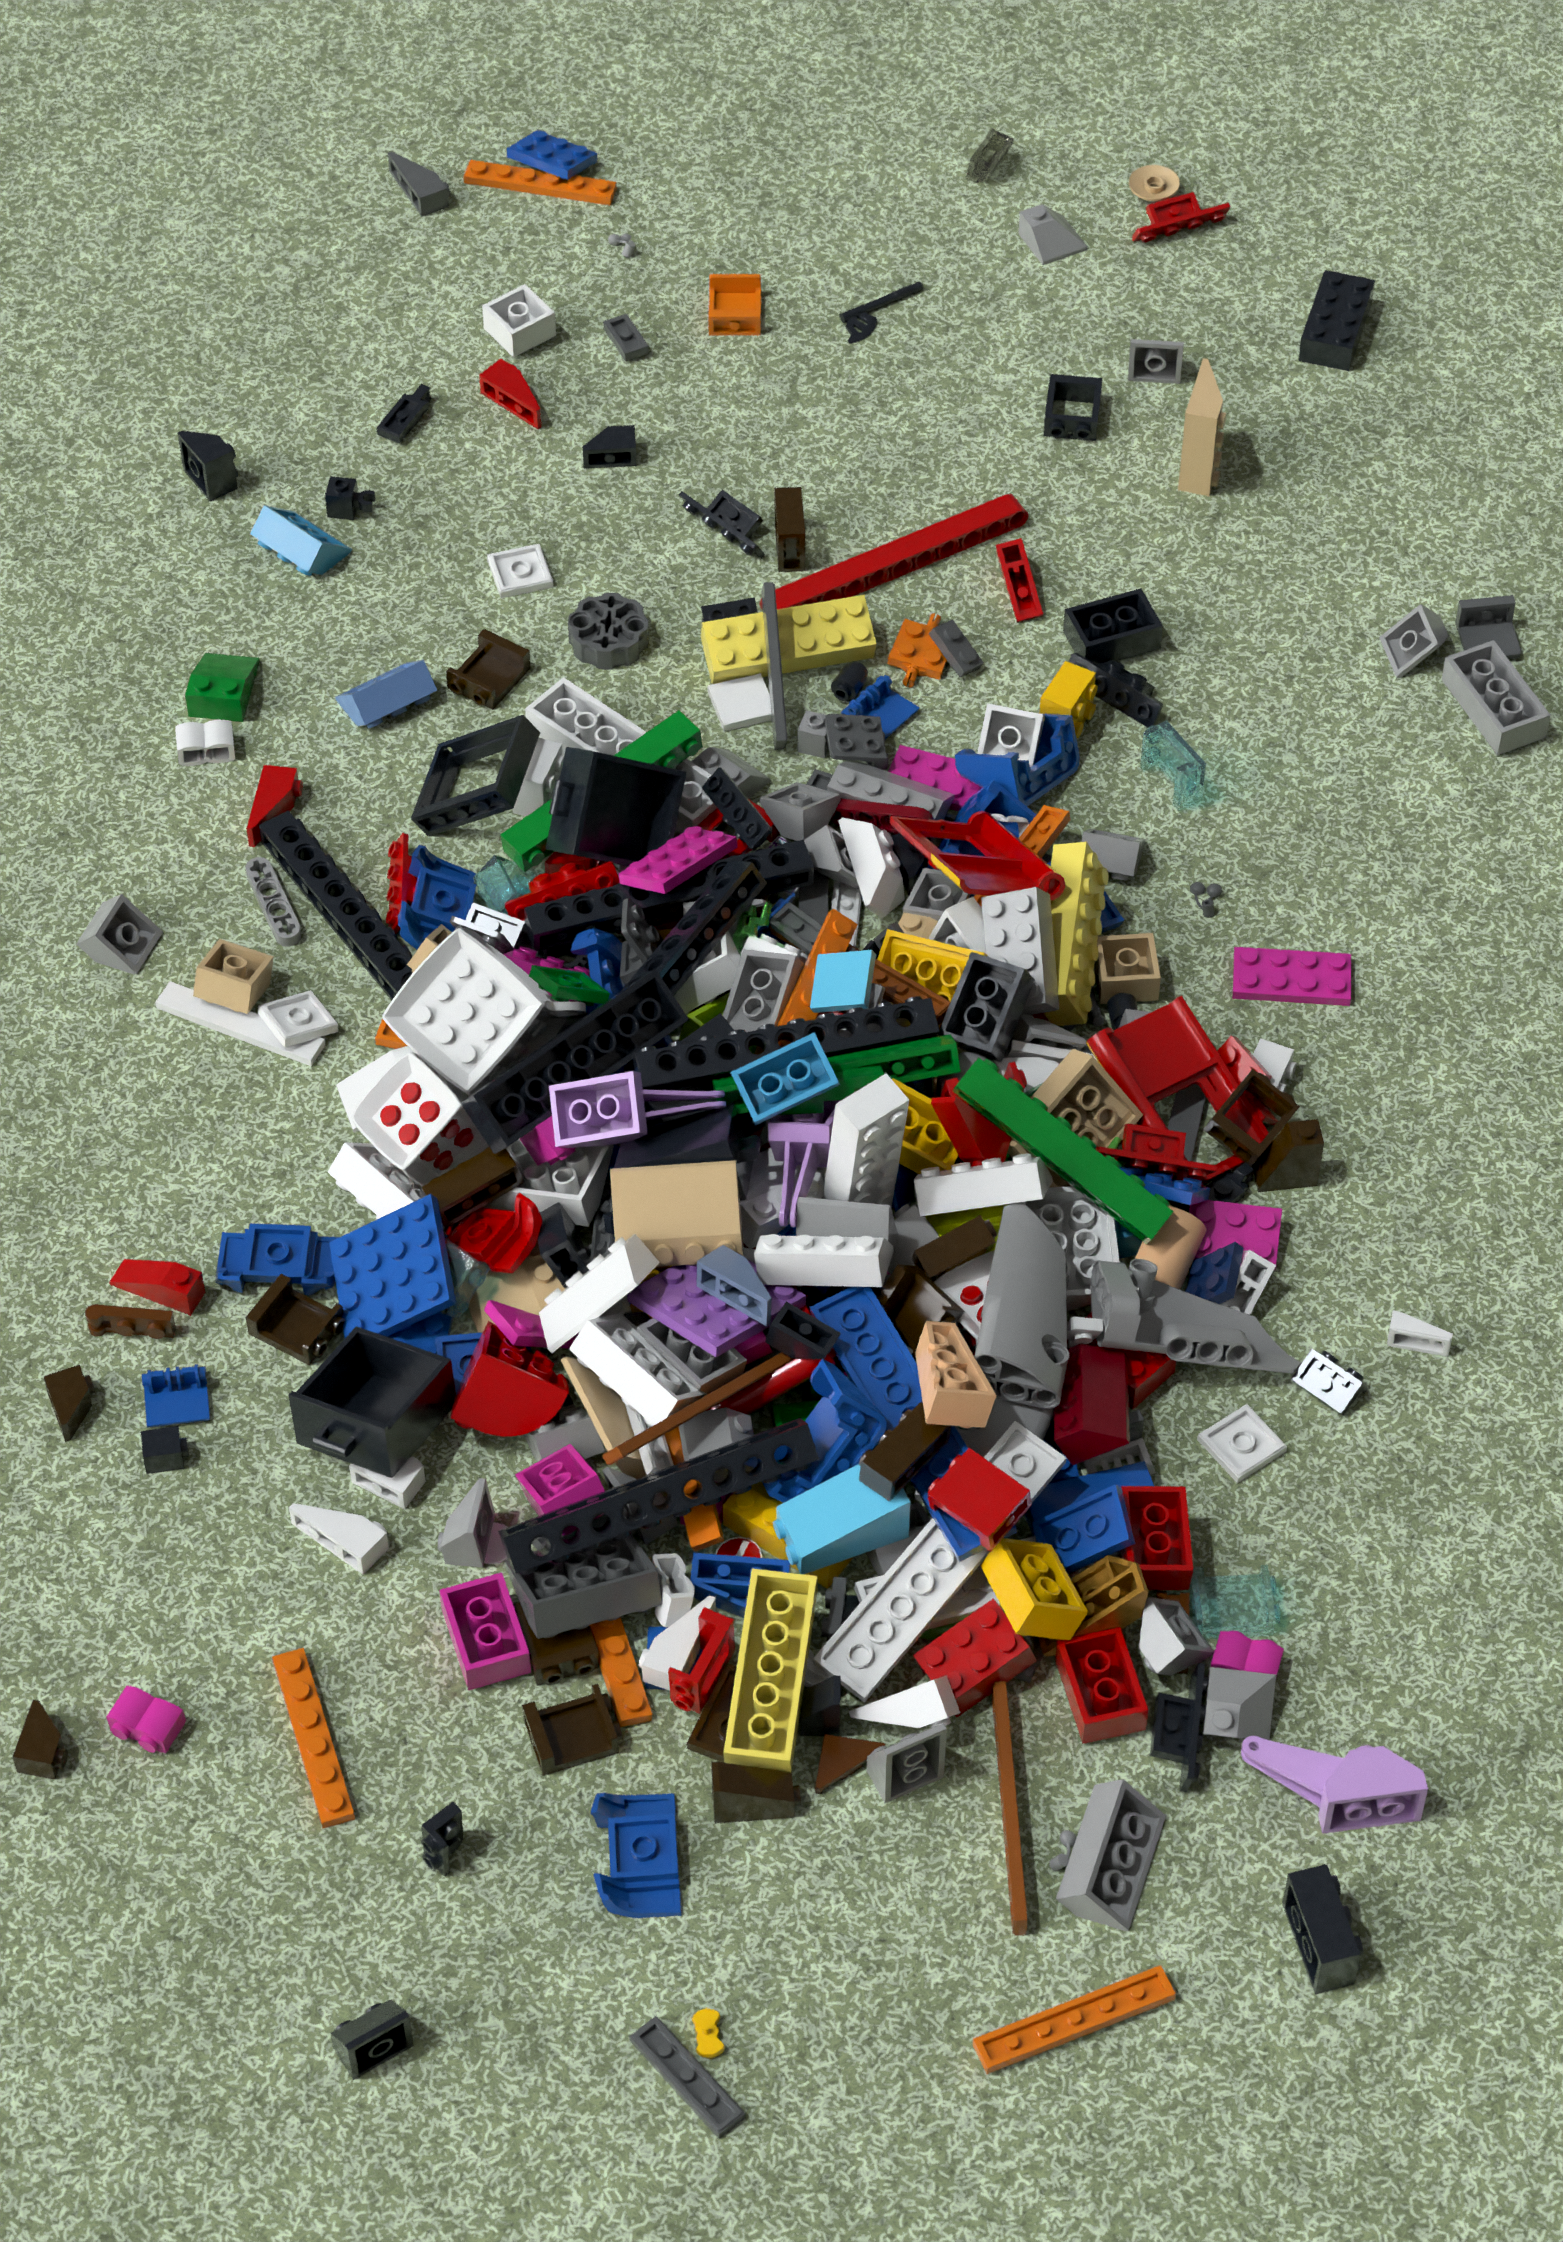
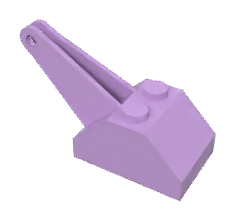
[549,1071,726,1148]
[768,1100,841,1227]
[1241,1736,1428,1834]

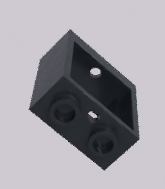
[1043,374,1103,441]

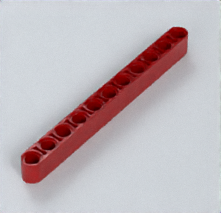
[759,494,1029,610]

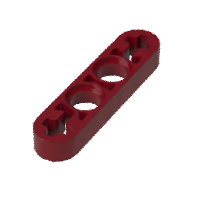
[830,798,934,833]

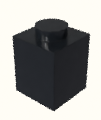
[140,1426,189,1474]

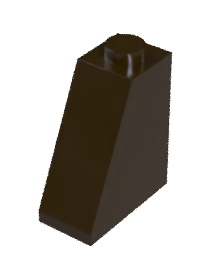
[1252,1119,1324,1192]
[711,1762,801,1824]

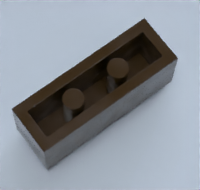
[421,1147,525,1229]
[859,1402,952,1502]

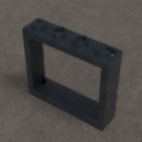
[411,715,540,836]

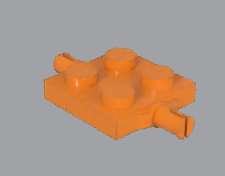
[887,613,947,687]

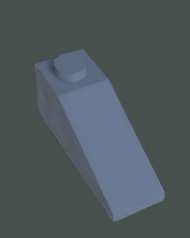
[697,1245,772,1326]

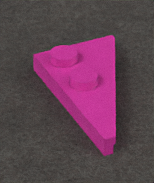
[484,1300,579,1349]

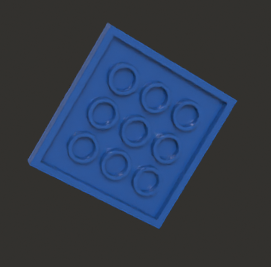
[329,1194,456,1338]

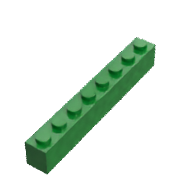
[500,710,703,872]
[712,1034,961,1114]
[952,1057,1174,1244]

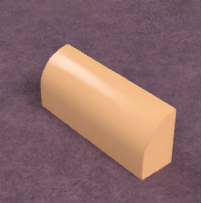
[1135,1205,1207,1290]

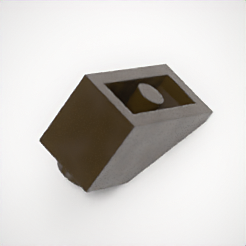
[43,1365,95,1442]
[13,1700,68,1780]

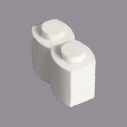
[175,719,235,766]
[652,1553,695,1627]

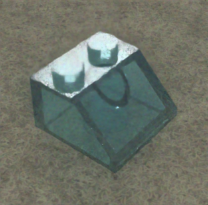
[473,855,538,915]

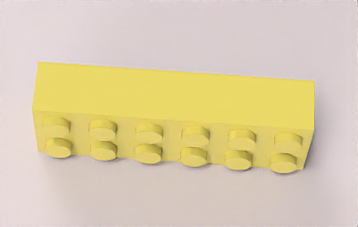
[701,595,876,684]
[1044,842,1109,1026]
[724,1569,818,1772]

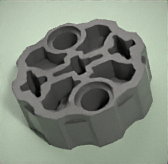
[568,593,649,670]

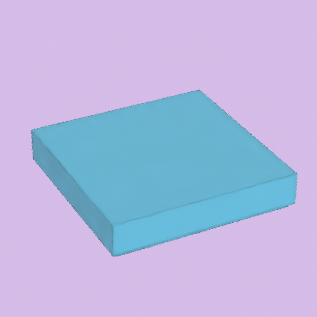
[810,950,876,1013]

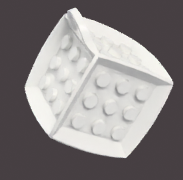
[382,928,586,1096]

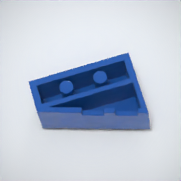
[690,1553,791,1618]

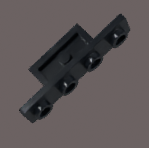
[679,489,765,559]
[1069,653,1163,728]
[702,767,772,851]
[1150,1663,1209,1792]

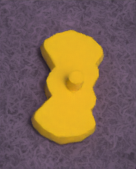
[692,2008,725,2059]

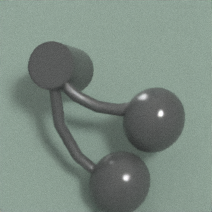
[1190,882,1222,917]

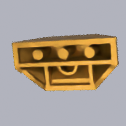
[1038,1555,1148,1657]

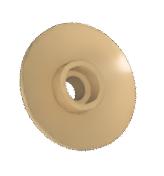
[1129,165,1180,201]

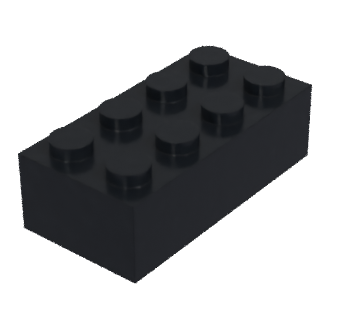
[1298,270,1375,371]

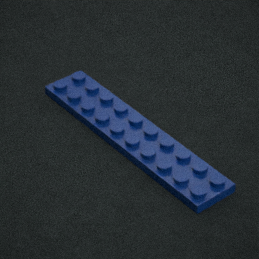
[810,1286,1017,1562]

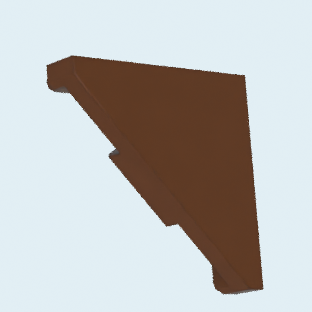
[815,1734,885,1794]

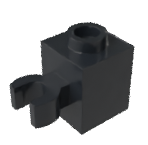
[325,476,376,520]

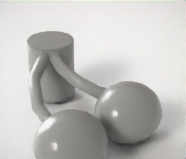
[608,234,636,258]
[1049,1830,1077,1871]

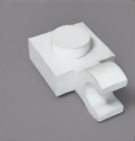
[1067,1317,1103,1348]

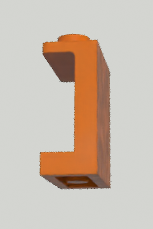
[708,274,761,335]

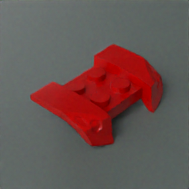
[444,1193,543,1274]

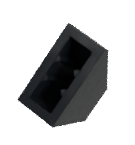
[538,1202,590,1288]

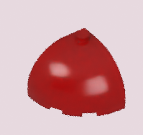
[450,1321,569,1437]

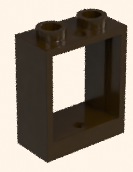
[774,487,805,572]
[1203,1069,1300,1167]
[911,1215,997,1282]

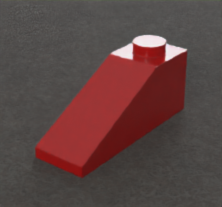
[479,358,542,429]
[995,538,1043,623]
[246,765,303,847]
[931,1096,1011,1167]
[109,1259,206,1316]

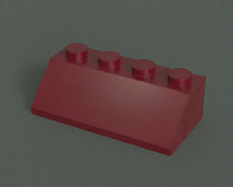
[1054,1343,1130,1465]

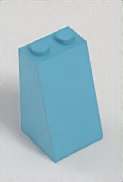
[773,1464,910,1575]

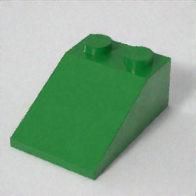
[185,653,260,722]

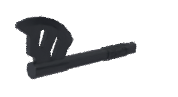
[839,281,924,344]

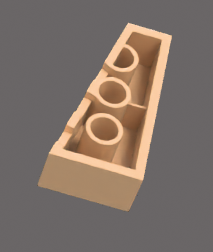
[915,1321,997,1428]

